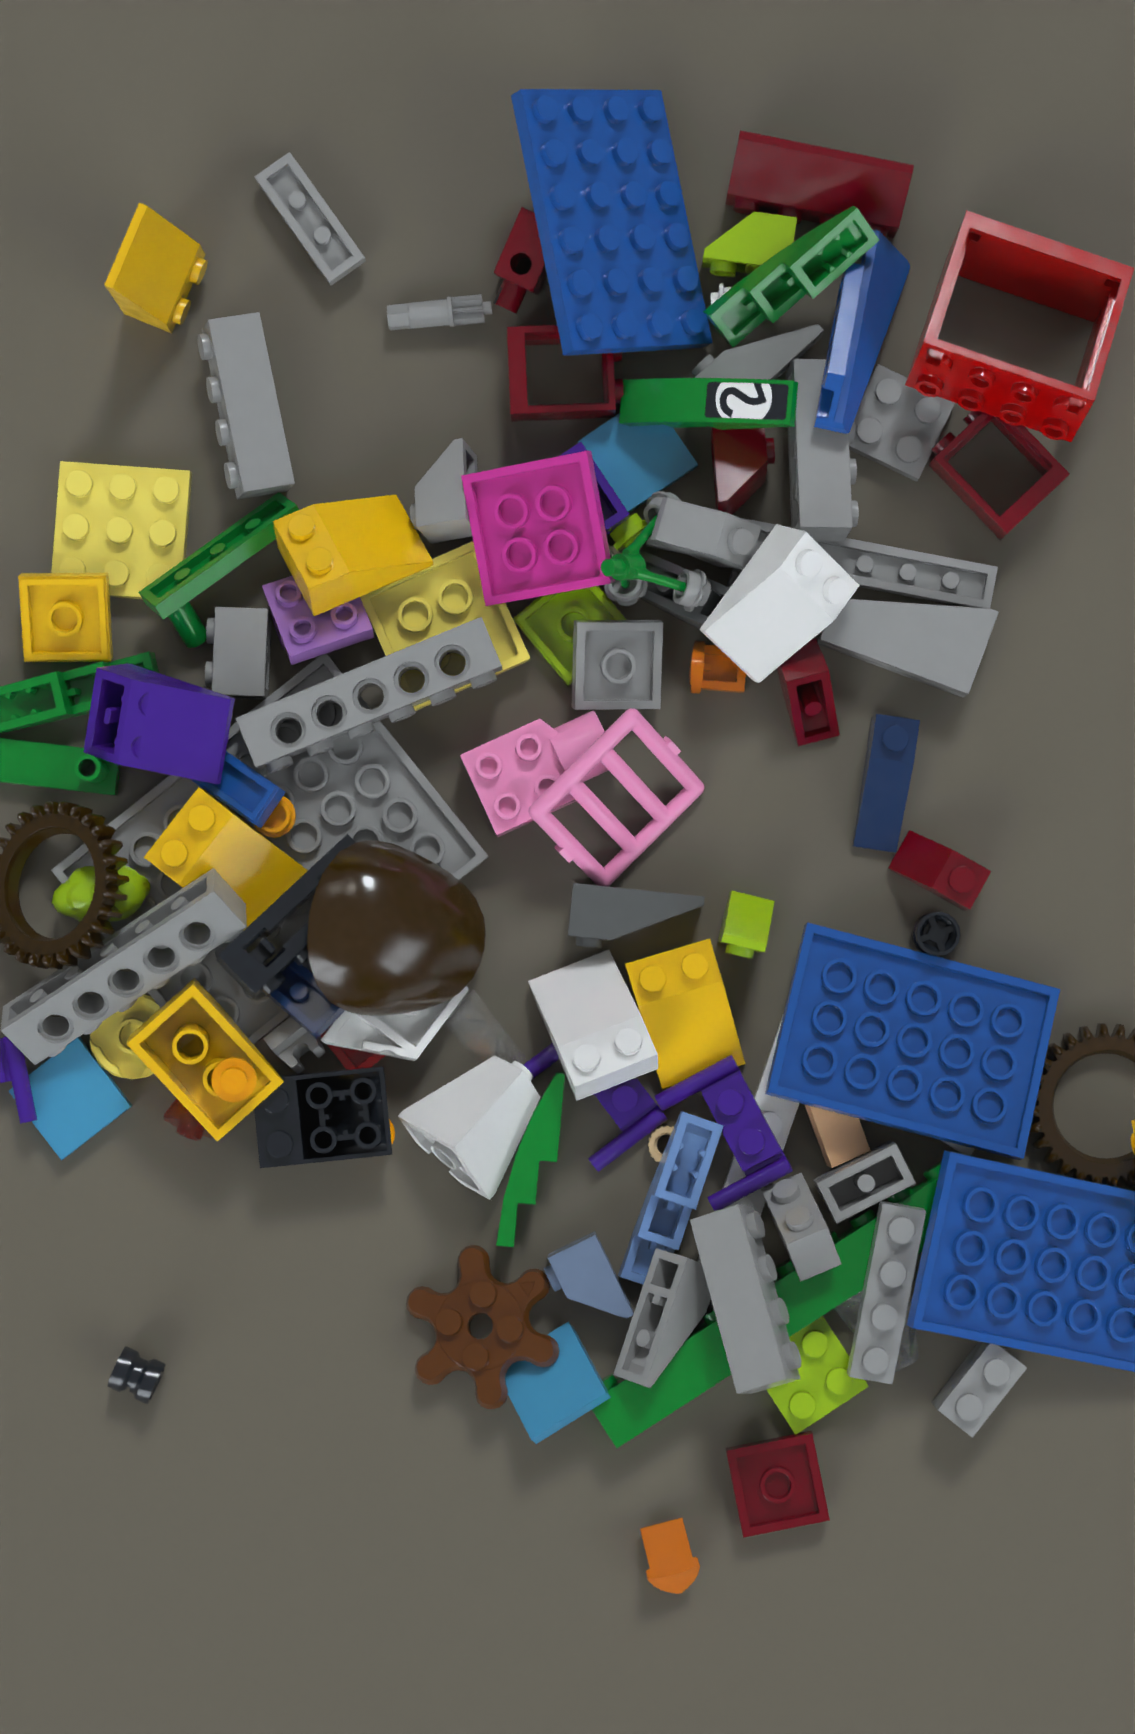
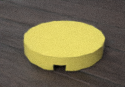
[90,994,160,1080]

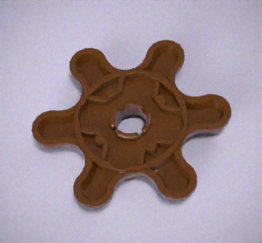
[406,1245,560,1409]

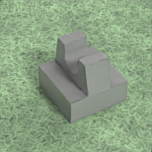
[263,1017,326,1074]

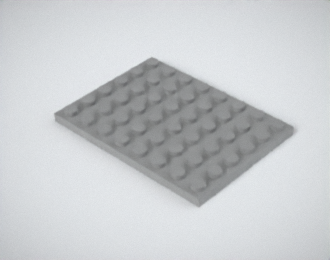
[51,654,489,1044]

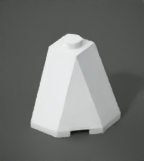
[398,1055,541,1200]

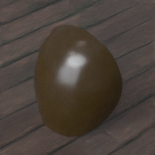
[307,840,486,1016]

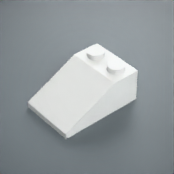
[699,524,860,683]
[528,950,658,1101]

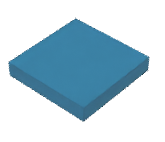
[577,413,698,513]
[8,1037,133,1160]
[505,1322,611,1444]

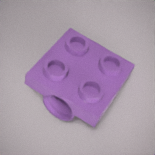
[262,576,374,665]

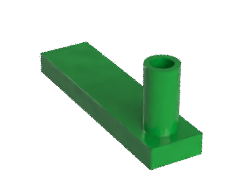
[138,492,299,648]
[0,738,121,796]

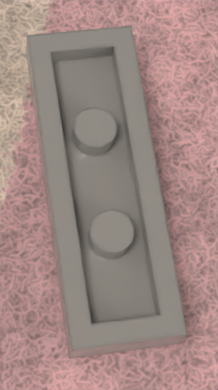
[254,152,366,286]

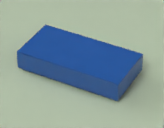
[192,751,286,828]

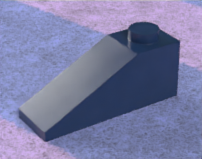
[852,714,920,853]

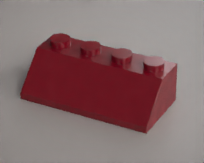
[725,130,914,238]

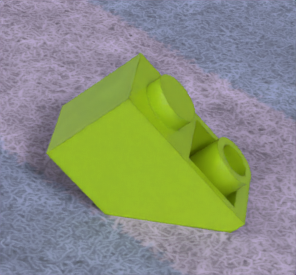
[701,212,797,277]
[717,891,775,959]

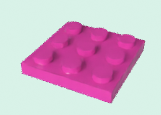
[461,451,615,606]

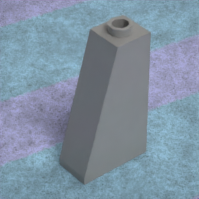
[817,599,999,698]

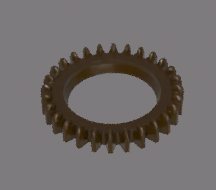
[0,801,129,970]
[1030,1023,1135,1188]

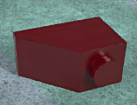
[711,427,775,515]
[777,638,840,747]
[888,830,992,911]

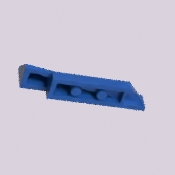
[814,229,910,434]

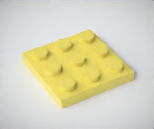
[51,461,192,599]
[360,541,531,711]

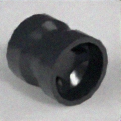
[912,912,960,956]
[107,1346,166,1405]

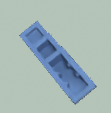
[618,1111,723,1284]

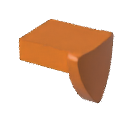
[689,640,746,694]
[640,1518,700,1594]

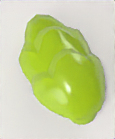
[52,865,151,922]

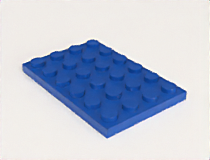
[511,89,713,356]
[765,922,1060,1161]
[907,1150,1135,1372]

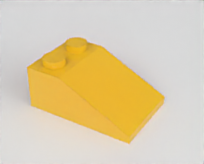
[104,202,208,334]
[273,494,433,616]
[144,787,308,931]
[624,938,745,1089]
[126,977,284,1142]

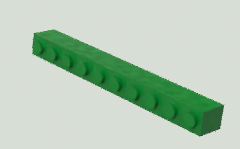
[592,1161,942,1448]

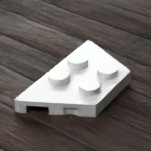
[321,985,469,1061]

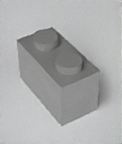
[205,607,272,700]
[812,1140,916,1223]
[761,1172,841,1281]
[931,1341,1027,1438]

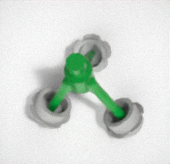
[601,491,711,612]

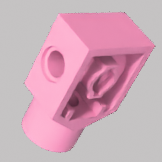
[460,710,609,837]

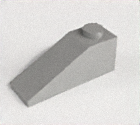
[691,324,824,380]
[613,1248,711,1388]

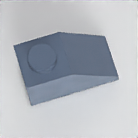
[544,1231,634,1319]

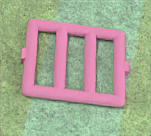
[529,708,704,887]

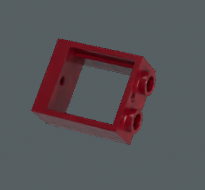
[507,325,624,422]
[929,411,1070,540]

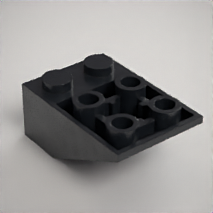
[254,1066,393,1168]

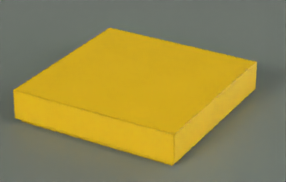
[18,573,113,662]

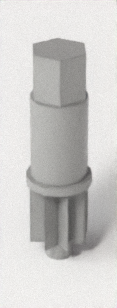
[387,294,492,331]

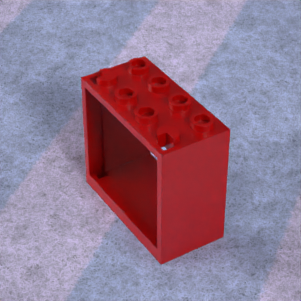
[905,210,1134,442]

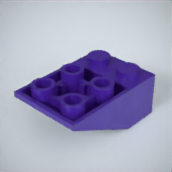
[83,663,235,784]

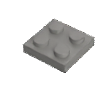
[849,364,955,482]
[572,620,663,710]

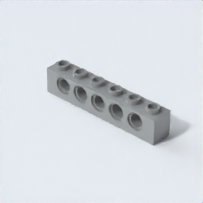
[235,617,503,774]
[1,868,247,1065]

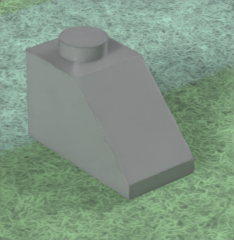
[410,438,478,544]
[650,497,762,569]

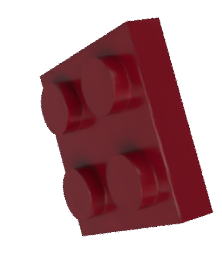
[725,1431,830,1538]

